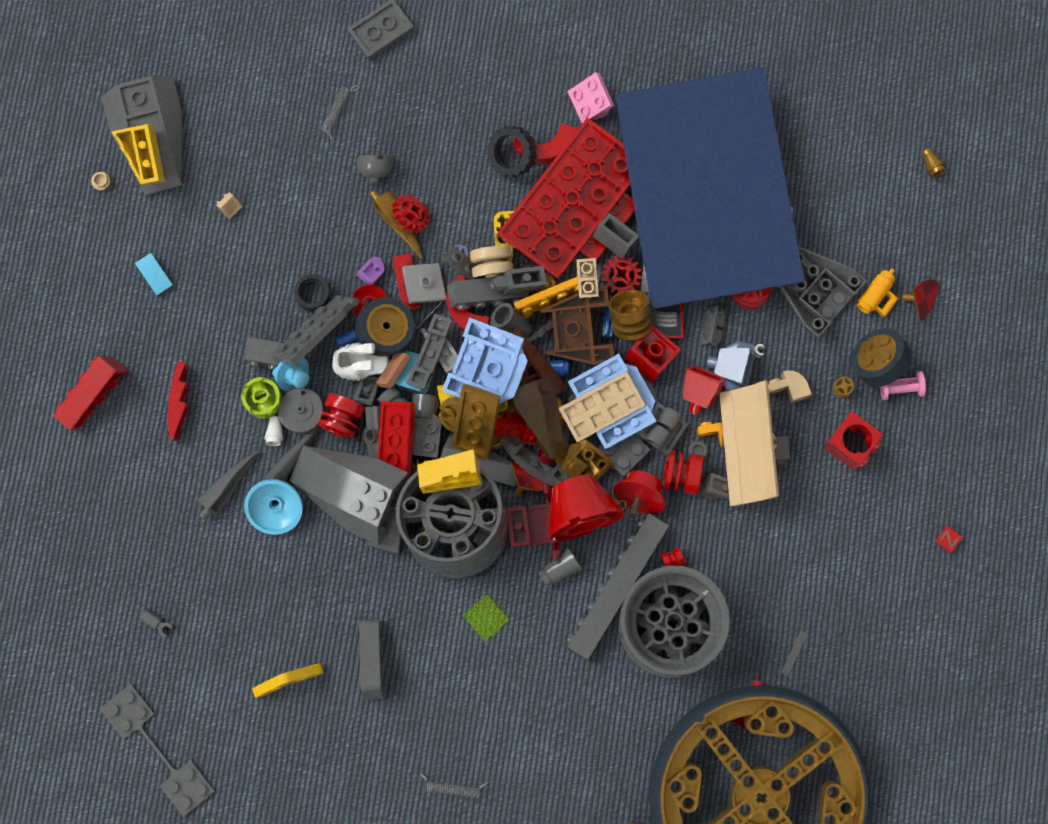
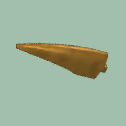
[370,190,423,260]

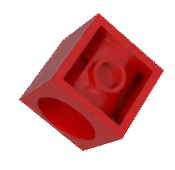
[823,411,883,471]

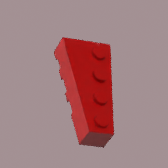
[53,356,130,430]

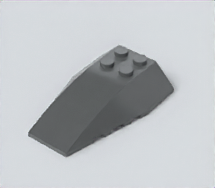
[289,446,409,545]

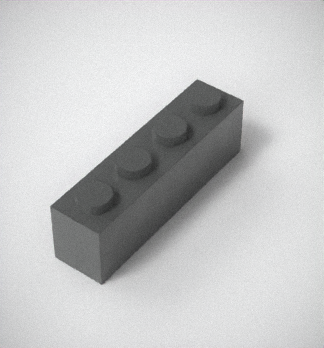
[447,277,528,310]

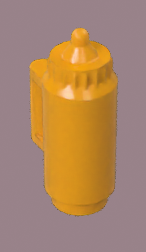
[857,269,898,317]

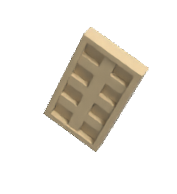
[558,371,645,442]

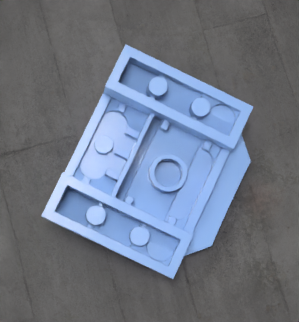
[442,318,528,406]
[568,354,656,450]

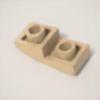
[576,258,599,298]

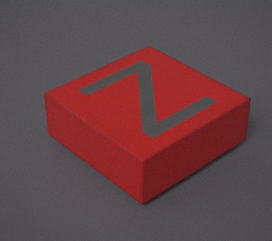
[934,526,963,553]

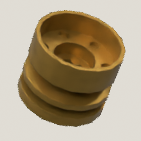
[609,290,652,340]

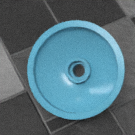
[244,479,303,535]

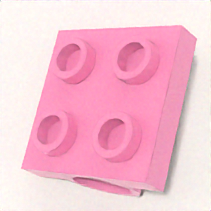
[568,72,614,123]

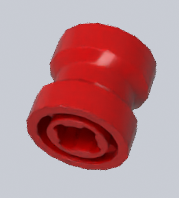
[660,547,686,567]

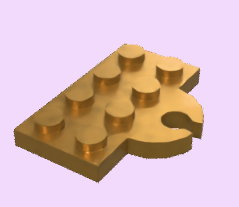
[438,383,501,460]

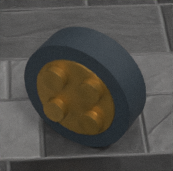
[851,328,911,387]

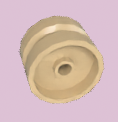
[469,245,514,279]

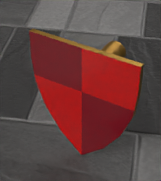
[902,279,939,322]
[511,462,552,497]

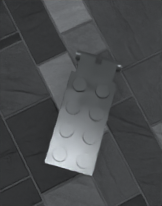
[271,295,359,366]

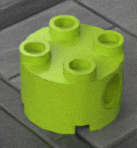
[241,377,282,419]

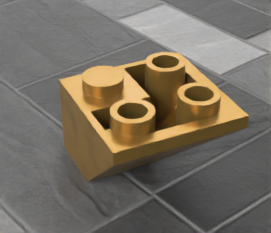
[555,440,614,480]

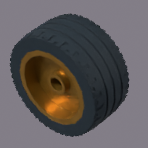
[355,297,415,356]

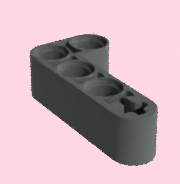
[359,619,384,700]

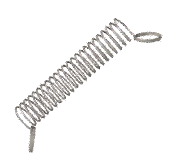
[321,85,359,142]
[420,773,489,798]

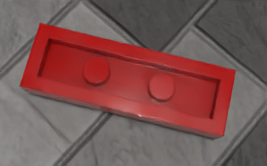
[392,254,422,311]

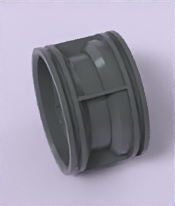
[618,566,730,678]

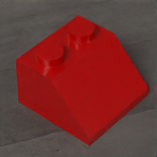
[623,325,681,383]

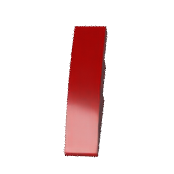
[168,361,190,442]

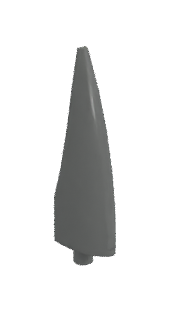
[263,426,321,482]
[197,451,260,520]

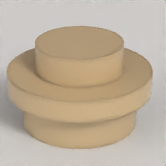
[91,172,111,190]

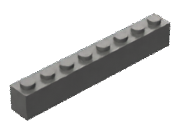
[567,514,669,661]

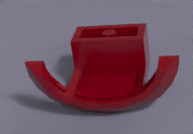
[506,483,561,561]

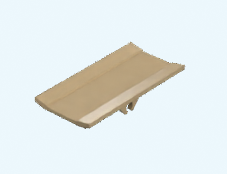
[720,380,779,506]

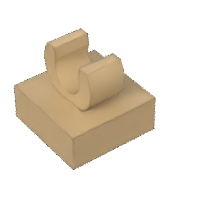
[216,192,243,219]

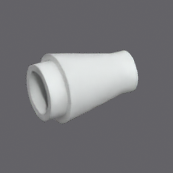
[264,416,283,446]

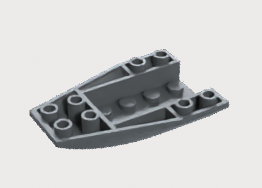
[102,76,183,195]

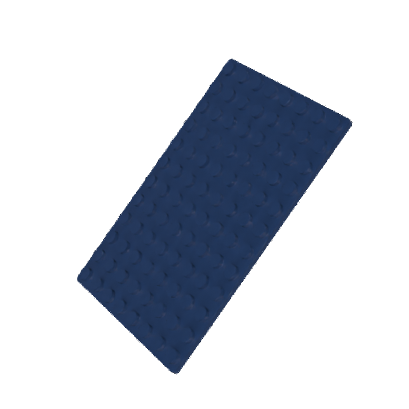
[616,68,804,309]

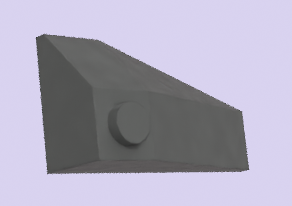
[441,431,517,487]

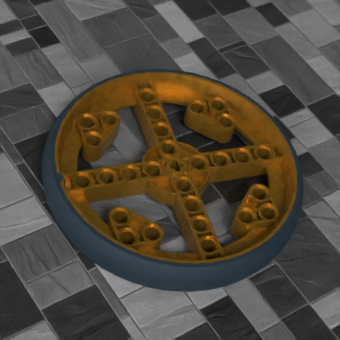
[650,685,871,824]

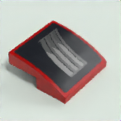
[649,302,684,340]

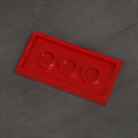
[377,401,415,481]

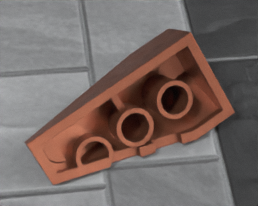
[510,328,566,396]

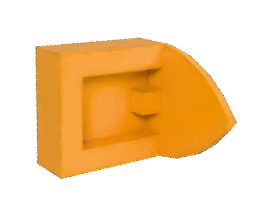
[696,422,724,447]

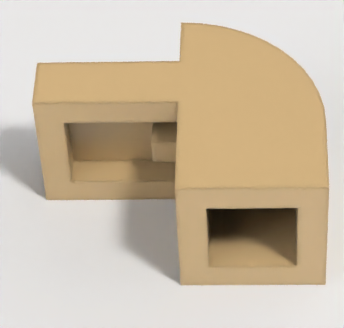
[768,371,811,404]

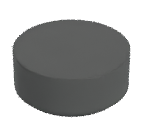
[688,441,708,459]

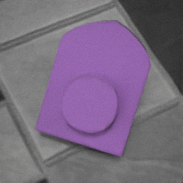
[356,257,385,285]

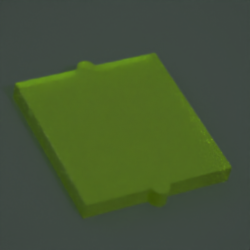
[462,595,509,641]

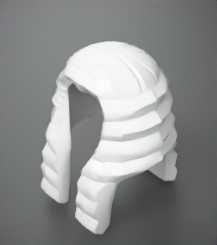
[332,342,389,381]

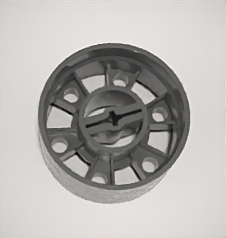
[396,468,509,578]

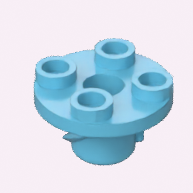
[272,357,309,391]

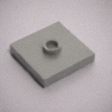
[402,263,446,304]

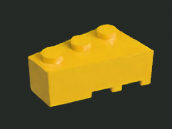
[112,124,165,185]
[417,449,482,493]

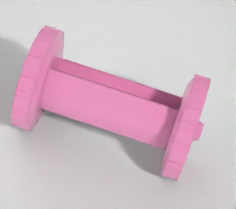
[880,371,926,400]

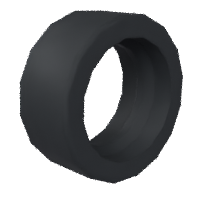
[294,274,331,312]

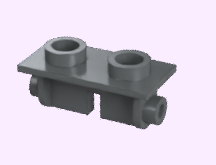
[441,245,476,280]
[701,306,726,347]

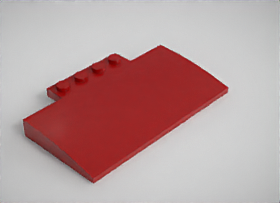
[497,117,635,281]

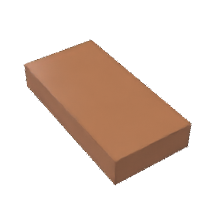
[376,353,411,388]

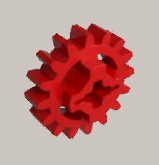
[391,194,431,234]
[601,256,642,295]

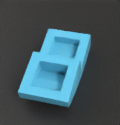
[135,253,173,295]

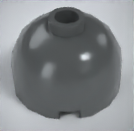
[356,154,394,182]

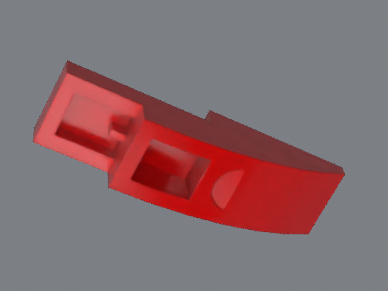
[494,412,563,444]

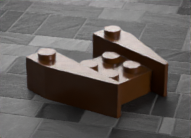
[541,286,615,365]

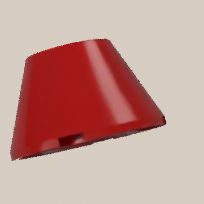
[549,474,624,541]

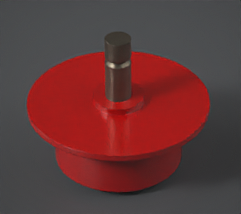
[613,471,665,518]

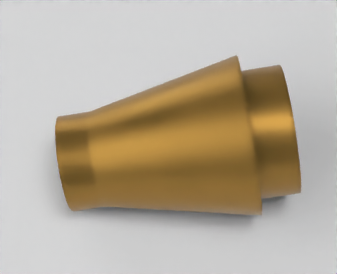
[922,149,946,178]

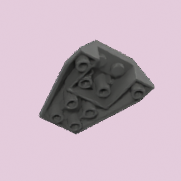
[780,246,867,338]

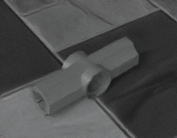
[362,405,381,458]

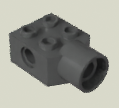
[412,394,443,461]

